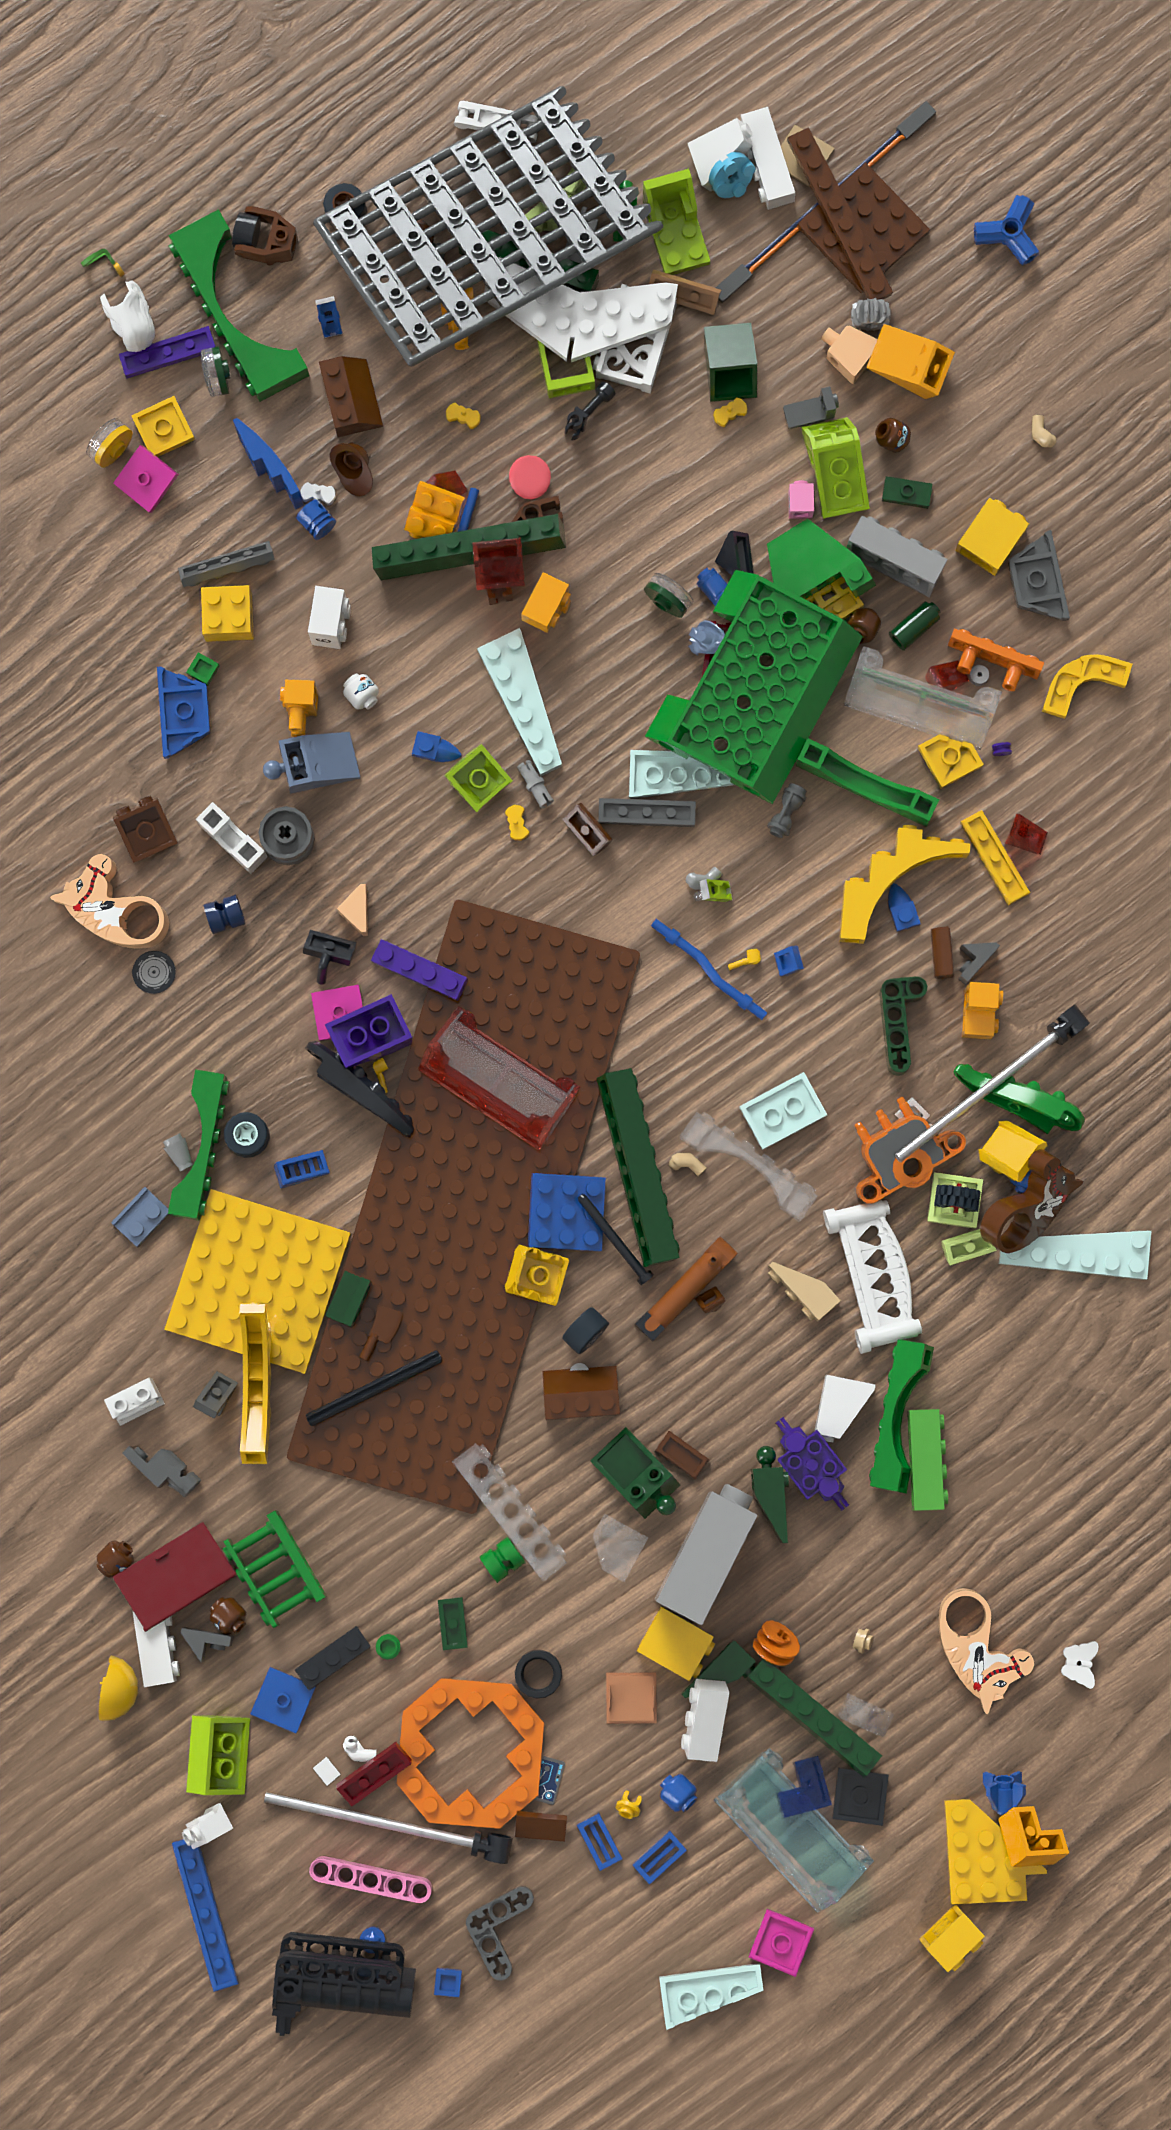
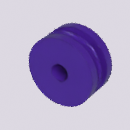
[992,742,1012,756]

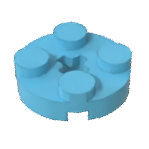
[709,152,756,198]

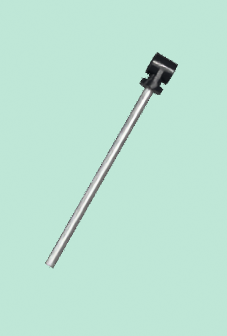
[895,1004,1090,1162]
[264,1792,513,1864]

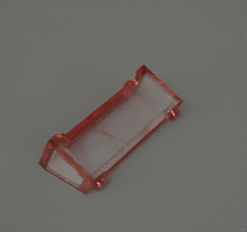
[418,1006,580,1150]

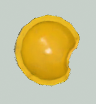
[99,1655,138,1721]

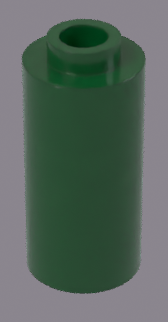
[889,601,941,651]

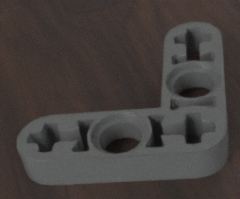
[466,1886,534,1981]

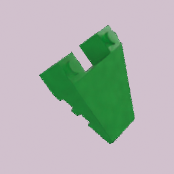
[767,518,876,625]

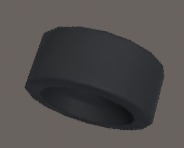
[515,1650,562,1699]

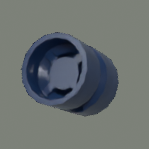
[203,894,245,934]

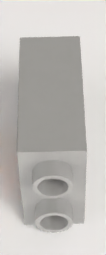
[655,1484,757,1625]

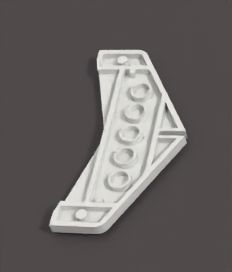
[484,258,678,362]

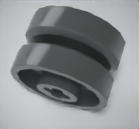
[258,806,315,865]

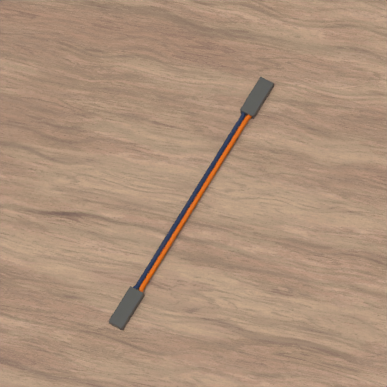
[715,101,936,303]

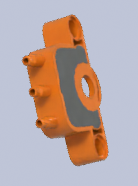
[855,1097,966,1204]

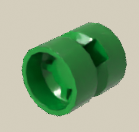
[479,1536,526,1583]

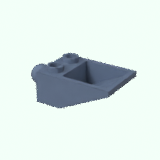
[263,732,361,794]

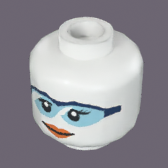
[343,673,379,710]

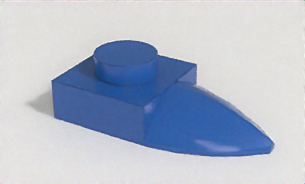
[412,731,462,762]
[888,883,921,932]

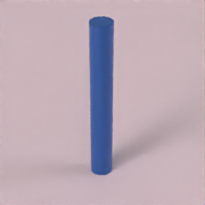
[457,488,479,532]

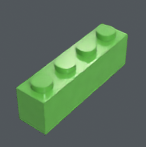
[907,1409,948,1511]

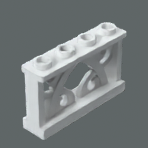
[593,284,677,394]

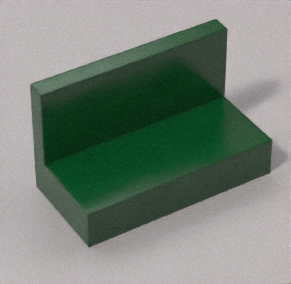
[325,1271,372,1328]

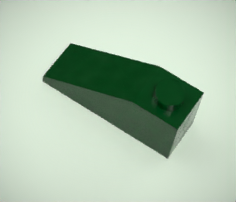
[681,1639,756,1698]

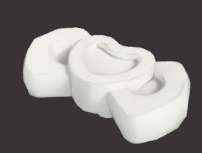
[300,482,336,506]

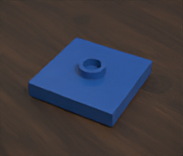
[250,1667,316,1733]

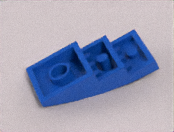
[233,418,304,510]

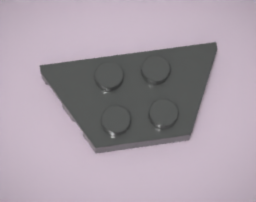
[1008,530,1070,621]

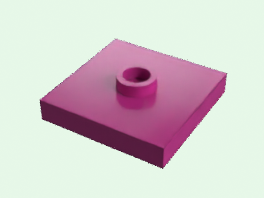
[113,445,179,513]
[311,985,363,1041]
[748,1908,814,1977]

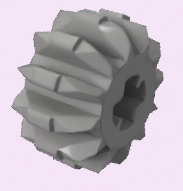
[851,298,891,331]

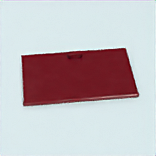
[112,1522,237,1632]

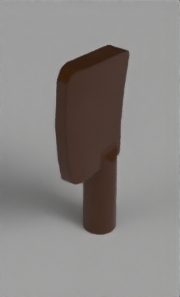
[359,1305,403,1361]

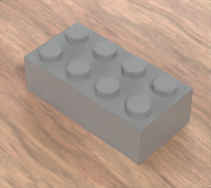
[847,516,948,598]

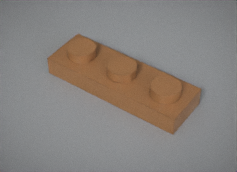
[649,270,721,315]

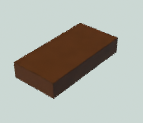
[655,1431,709,1479]
[515,1811,567,1842]

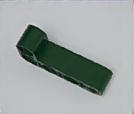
[879,976,928,1076]

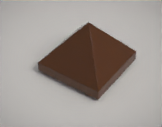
[695,1286,726,1313]

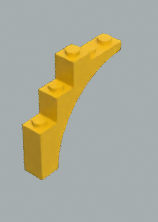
[839,825,970,944]
[239,1303,272,1464]

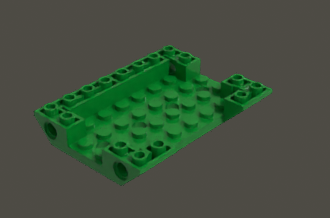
[645,570,863,805]

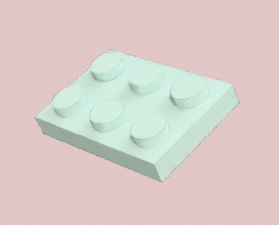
[739,1072,827,1150]

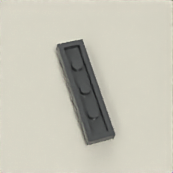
[178,541,275,587]
[598,798,696,827]

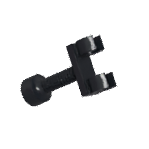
[564,382,616,440]

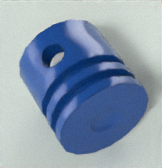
[296,499,336,540]

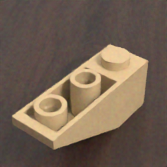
[768,1262,841,1322]

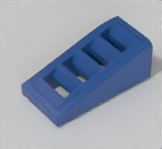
[274,1150,330,1189]

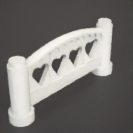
[823,1200,922,1354]

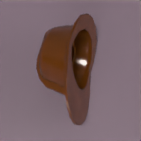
[329,442,373,496]

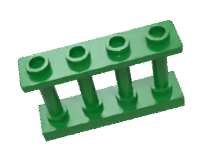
[223,1510,327,1628]

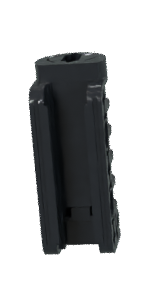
[272,1932,416,2036]

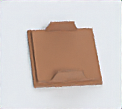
[606,1672,657,1724]

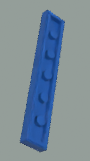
[172,1839,239,1992]

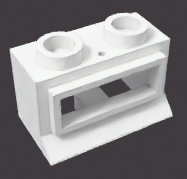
[104,1378,165,1426]
[182,1803,233,1849]

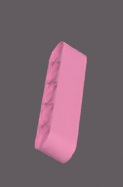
[309,1856,432,1903]

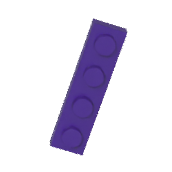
[119,326,215,379]
[371,939,469,1001]

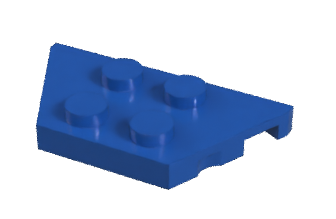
[157,666,211,759]

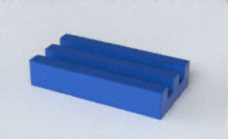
[577,1813,622,1871]
[632,1830,687,1885]

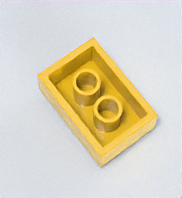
[919,1904,985,1972]

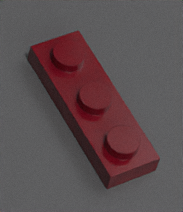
[336,1742,412,1807]

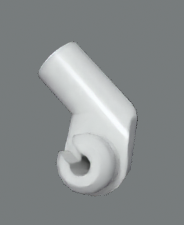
[343,1736,377,1762]

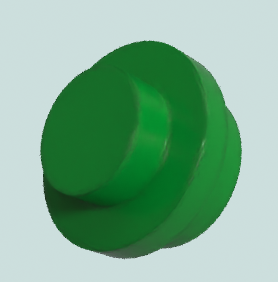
[376,1634,401,1660]

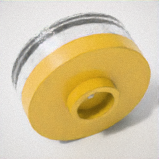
[86,418,133,468]

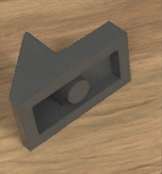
[958,942,1000,985]
[193,1371,238,1419]
[181,1627,234,1662]

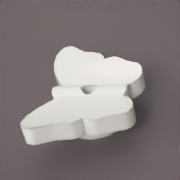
[1061,1641,1099,1689]

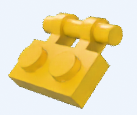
[805,576,864,620]

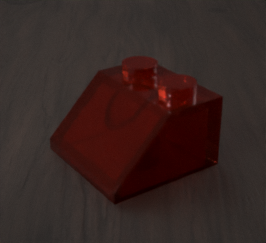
[472,538,525,590]

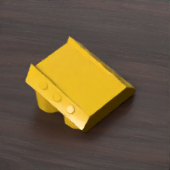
[978,1121,1047,1182]
[505,1245,569,1306]

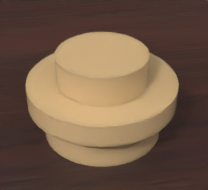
[853,1628,873,1654]

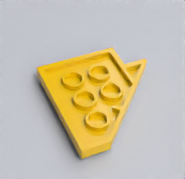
[944,1799,1047,1904]

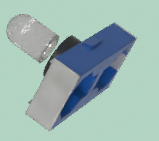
[315,296,343,338]

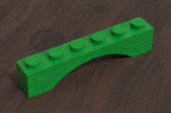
[796,738,939,827]
[168,1069,230,1221]
[869,1339,934,1494]

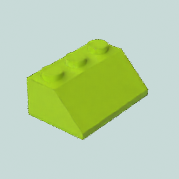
[186,1715,250,1795]

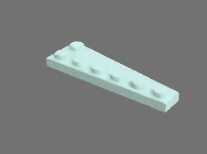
[477,628,562,776]
[629,750,734,799]

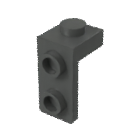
[783,386,839,429]

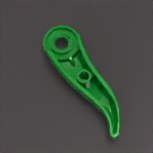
[953,1064,1085,1134]

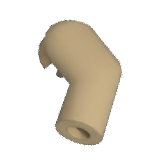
[1032,415,1056,448]
[669,1153,706,1176]

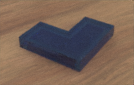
[776,1756,832,1818]

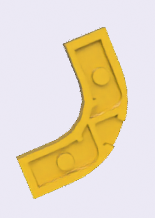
[1042,655,1133,719]

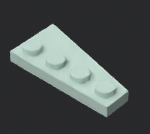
[659,1963,763,2030]

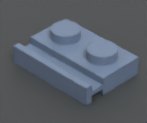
[111,1187,169,1247]

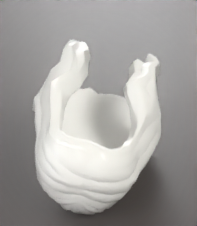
[100,281,155,352]

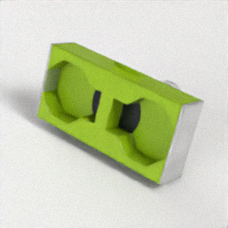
[693,879,733,902]

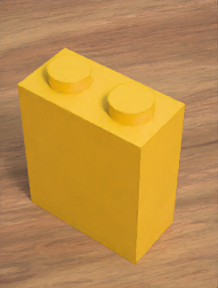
[955,498,1029,576]
[637,1606,715,1681]

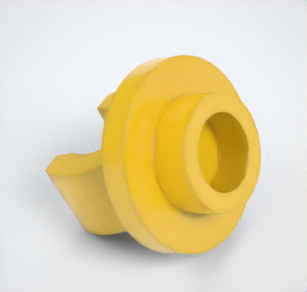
[615,1790,642,1819]

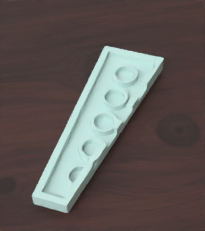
[999,1231,1151,1280]

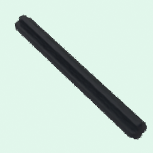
[306,1350,442,1426]

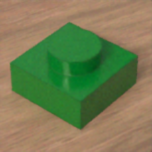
[186,652,220,686]

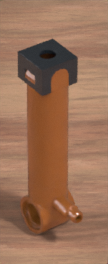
[635,1236,738,1342]

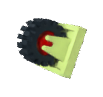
[927,1172,983,1229]

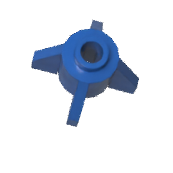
[983,1771,1026,1815]

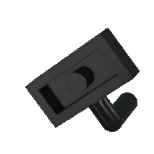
[303,930,357,985]

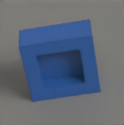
[774,946,804,976]
[434,1968,462,1997]

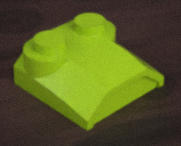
[444,744,513,813]

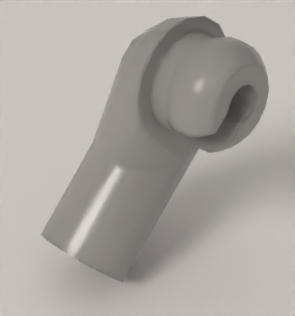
[685,867,723,890]

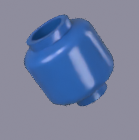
[660,1774,698,1812]

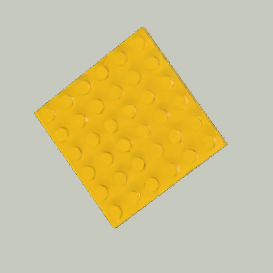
[164,1189,351,1374]

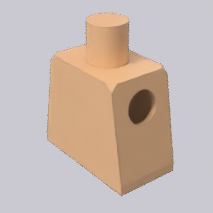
[821,325,878,384]

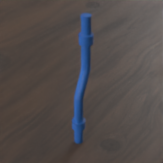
[651,918,768,1020]

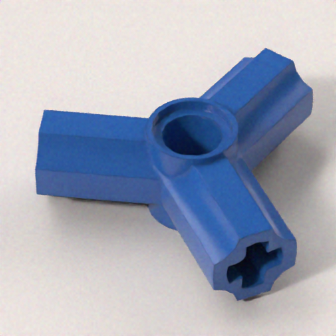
[974,195,1039,266]

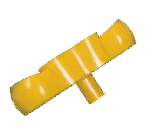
[713,398,748,427]
[446,403,481,429]
[505,805,530,841]

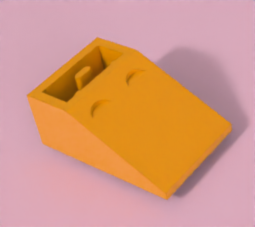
[867,324,955,399]

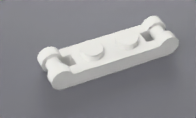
[454,101,539,143]

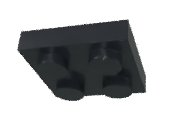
[832,1767,889,1826]

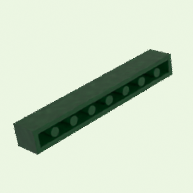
[372,514,566,581]
[596,1068,680,1268]

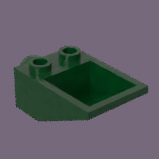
[590,1427,680,1519]
[751,1446,789,1543]

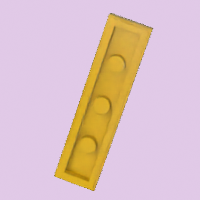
[960,810,1030,906]

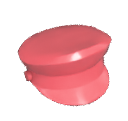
[509,455,551,499]

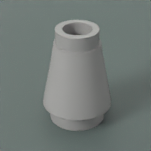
[163,1133,193,1171]

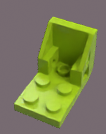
[643,169,710,275]
[801,417,870,519]

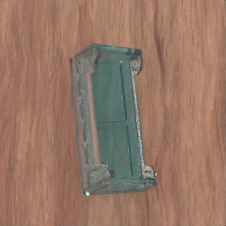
[713,1748,874,1913]

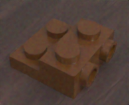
[113,795,178,863]

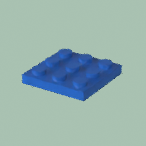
[528,1173,606,1251]

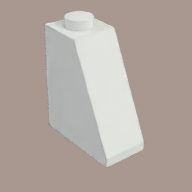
[688,118,753,191]
[815,1375,875,1443]

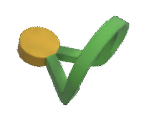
[81,249,125,277]

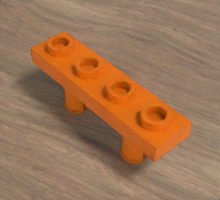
[947,628,1044,691]

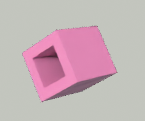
[788,480,814,519]

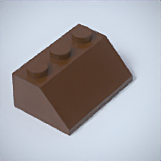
[319,356,383,438]
[543,1366,620,1421]

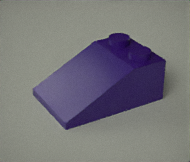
[325,994,412,1069]

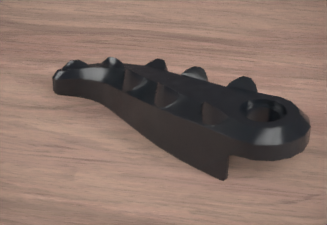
[305,1041,414,1138]

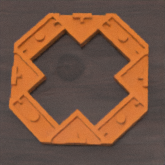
[397,1678,544,1829]

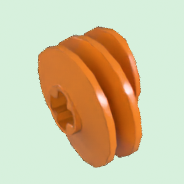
[753,1620,800,1666]

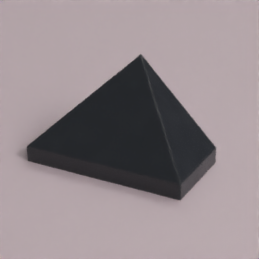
[715,530,754,575]

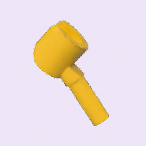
[728,949,761,970]
[373,1058,388,1093]

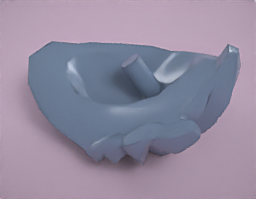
[688,620,725,656]

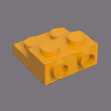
[404,481,465,539]

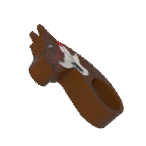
[980,1149,1084,1253]

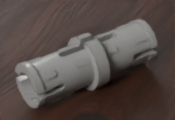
[517,760,554,809]

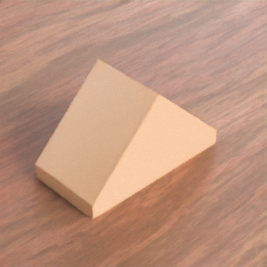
[337,884,368,936]

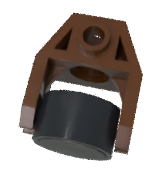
[232,206,298,266]

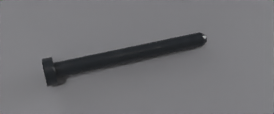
[578,1193,654,1285]

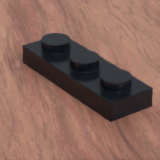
[295,1626,371,1691]

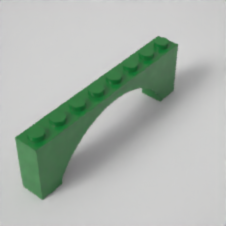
[168,209,310,402]

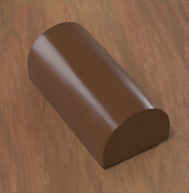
[562,803,613,856]
[931,926,954,979]

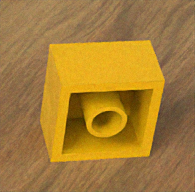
[201,585,254,642]

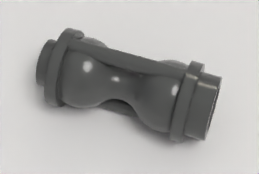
[767,783,807,838]

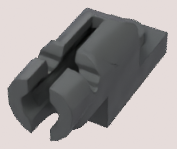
[122,1446,201,1497]

